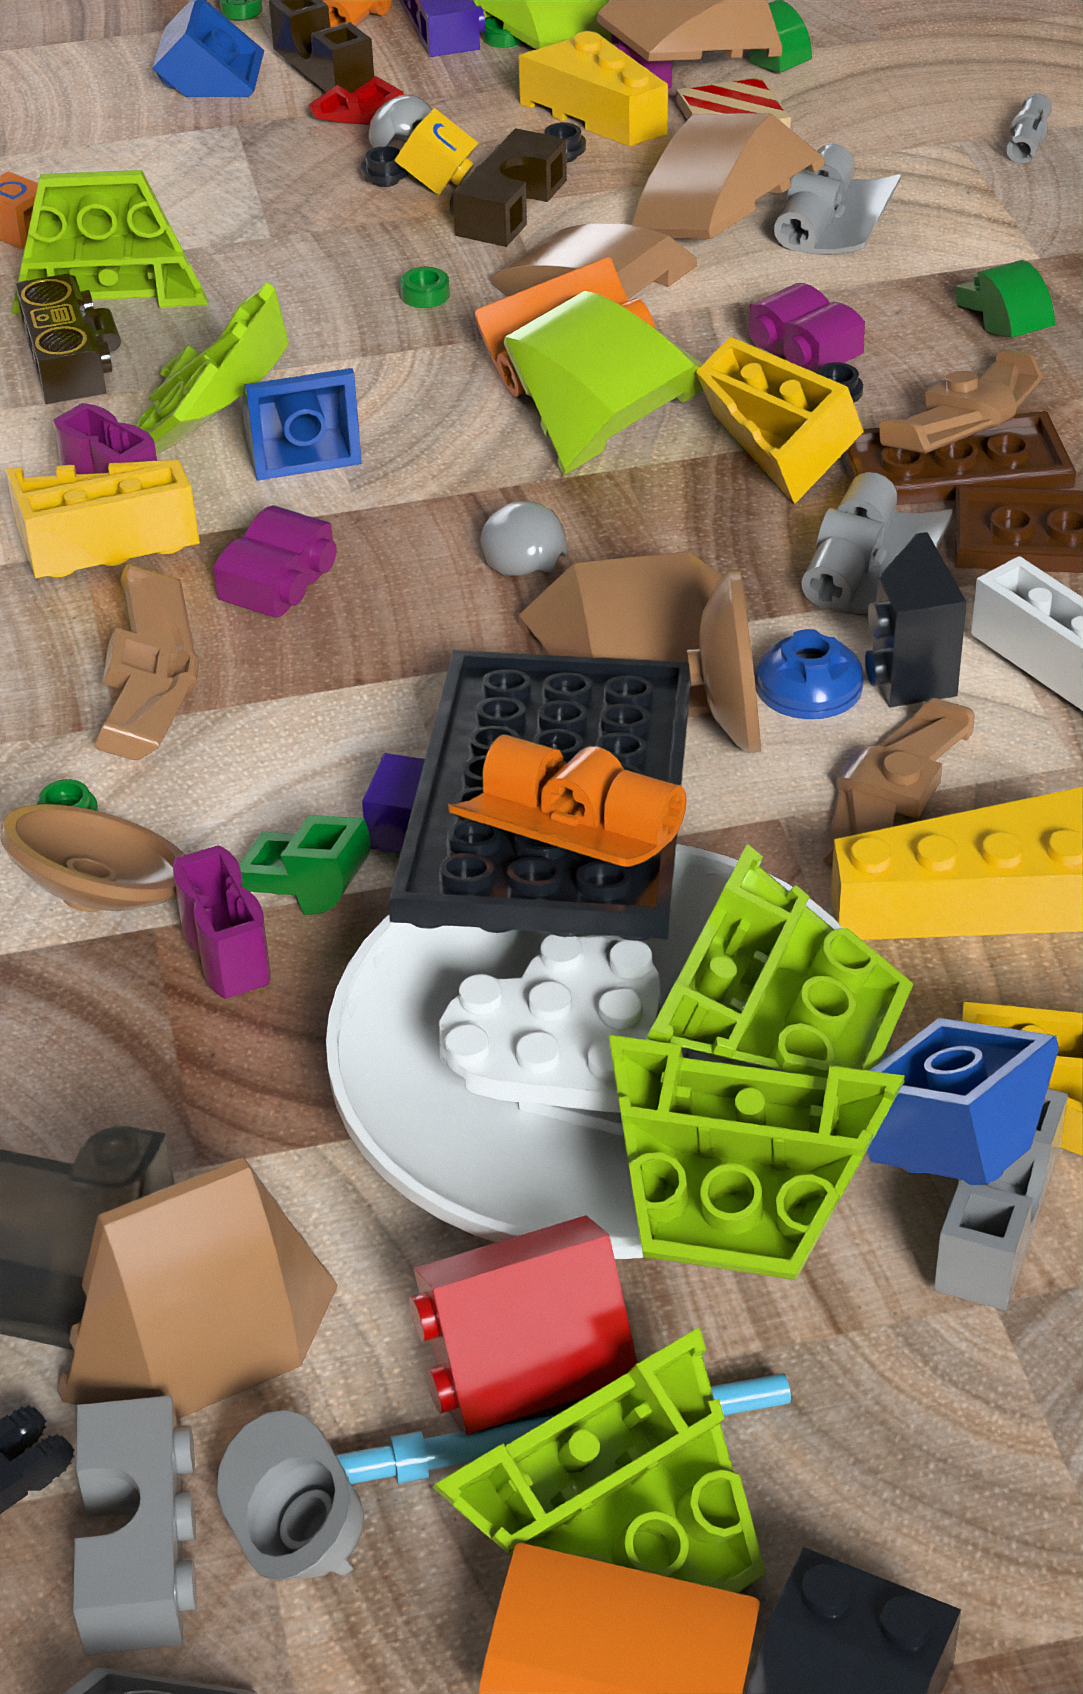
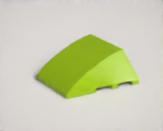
[473,0,611,49]
[11,170,209,314]
[135,282,289,454]
[504,291,705,476]
[646,844,914,1078]
[609,1035,905,1280]
[432,1326,767,1593]

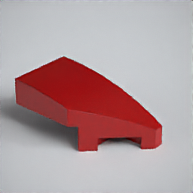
[308,76,404,125]

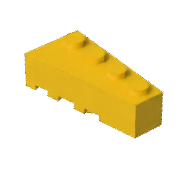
[831,787,1083,940]

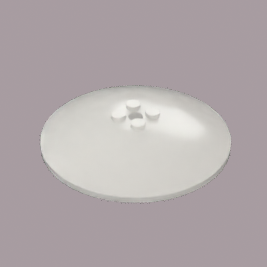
[326,844,891,1259]

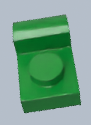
[749,0,812,73]
[955,260,1056,338]
[239,815,371,915]

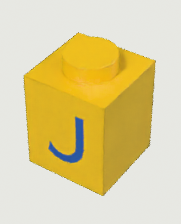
[394,108,479,196]

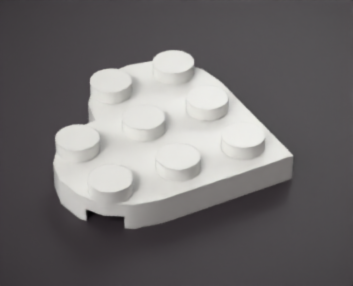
[439,934,661,1113]

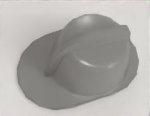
[217,1410,365,1581]

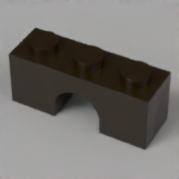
[269,0,374,93]
[450,128,567,247]

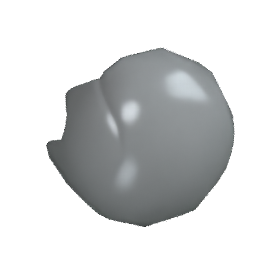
[368,94,433,148]
[480,501,568,576]

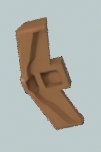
[879,349,1044,454]
[94,563,199,760]
[823,698,975,865]

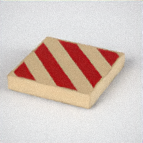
[676,76,791,128]

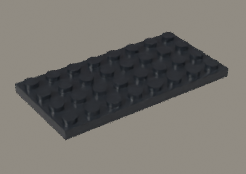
[389,650,691,941]

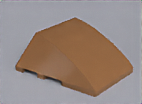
[596,0,783,61]
[632,113,826,239]
[491,224,697,299]
[518,551,722,717]
[57,1157,338,1420]

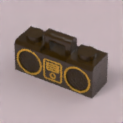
[15,273,121,404]

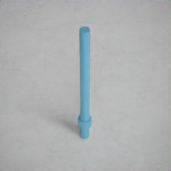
[336,1373,791,1484]

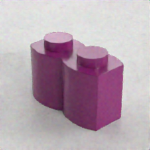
[749,283,865,373]
[53,403,157,474]
[213,505,337,618]
[173,845,271,999]

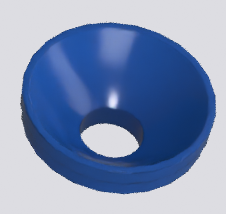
[755,629,864,719]

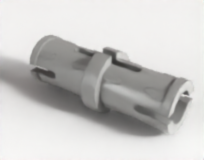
[1007,93,1052,164]

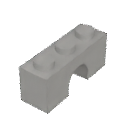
[934,1089,1068,1311]
[73,1395,197,1655]

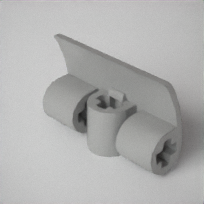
[774,144,901,254]
[801,472,952,615]

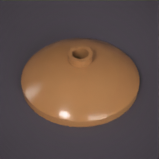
[687,569,761,753]
[0,804,185,912]

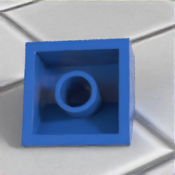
[152,0,264,97]
[241,368,362,481]
[868,1018,1059,1185]

